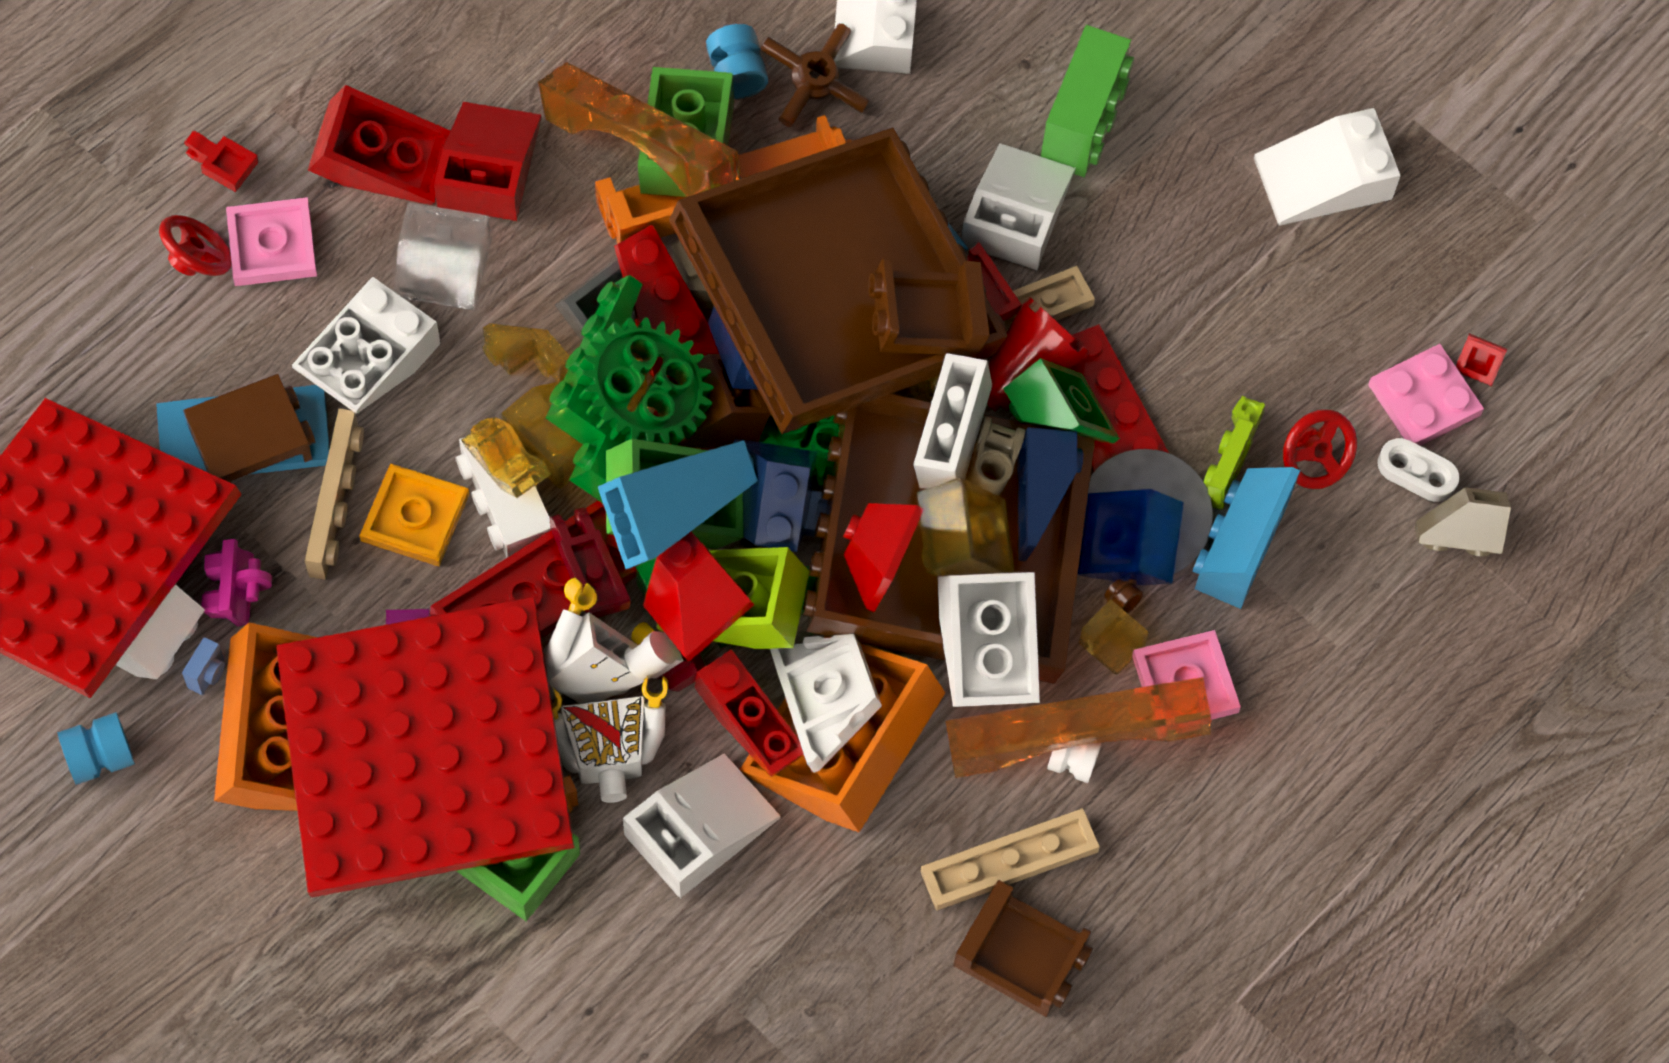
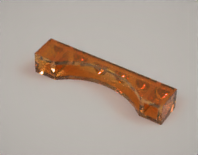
[538,62,742,197]
[945,677,1211,778]

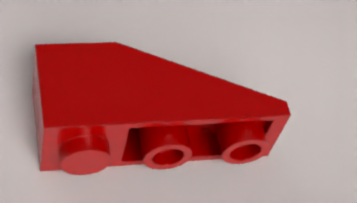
[695,649,804,777]

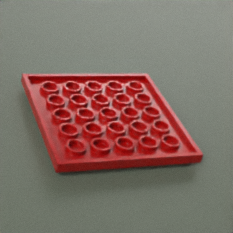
[0,398,242,699]
[276,597,575,898]

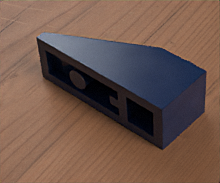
[1018,427,1083,562]

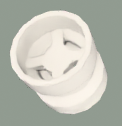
[1047,729,1102,783]

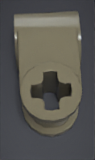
[966,416,1025,502]

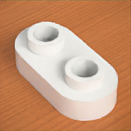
[1378,438,1459,502]

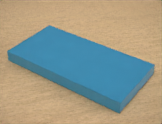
[156,385,330,475]

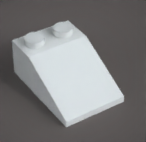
[1254,108,1401,226]
[938,572,1040,707]

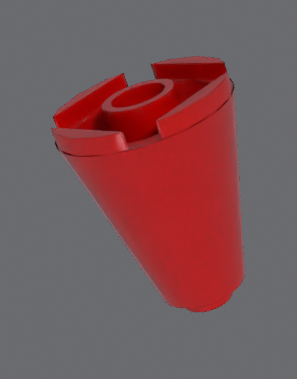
[987,296,1090,412]

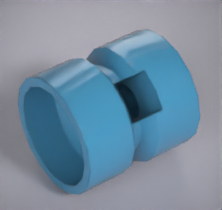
[706,24,768,99]
[57,712,135,785]

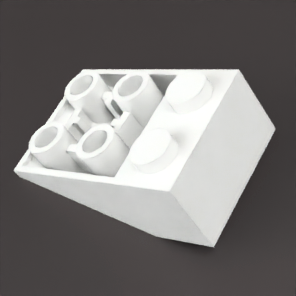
[961,144,1075,270]
[292,277,441,414]
[623,753,781,899]

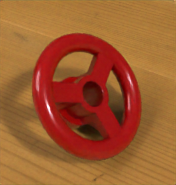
[159,215,232,276]
[1283,409,1357,490]

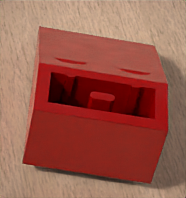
[434,101,542,221]

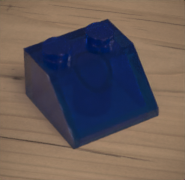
[1077,489,1184,585]

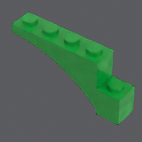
[545,274,642,503]

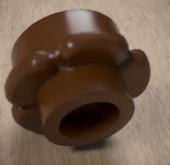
[1104,578,1143,618]

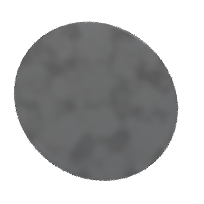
[1083,449,1213,580]

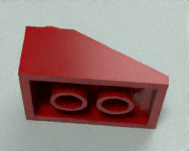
[307,85,451,205]

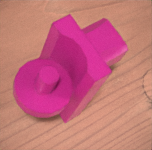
[201,539,272,627]

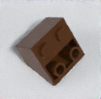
[668,354,771,448]

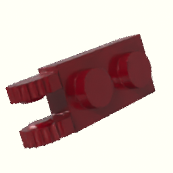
[549,507,631,618]

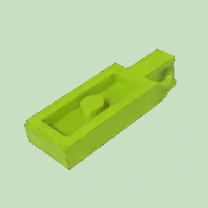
[1203,396,1265,510]

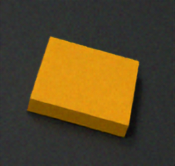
[359,463,470,567]

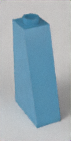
[598,440,758,569]

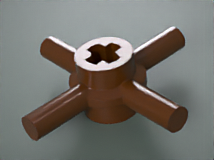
[760,23,870,127]

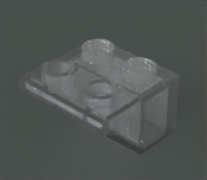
[394,202,492,310]

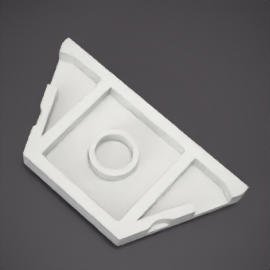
[770,634,882,773]

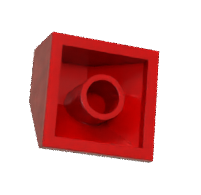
[843,503,924,612]
[643,531,755,661]

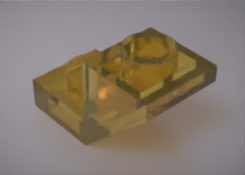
[482,323,569,384]
[461,416,551,498]

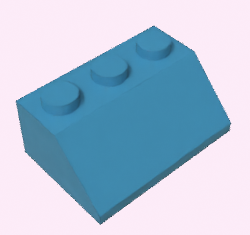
[1192,467,1300,609]

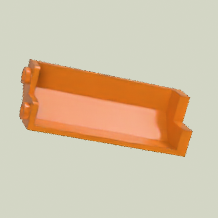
[595,115,852,244]

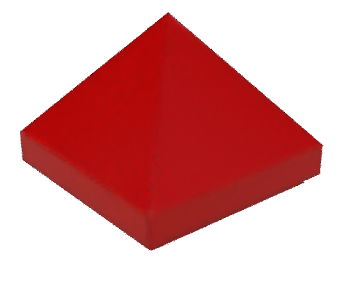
[1456,333,1508,386]

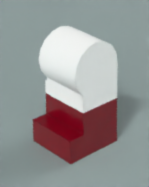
[624,631,705,692]

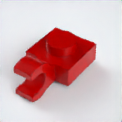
[184,130,259,193]

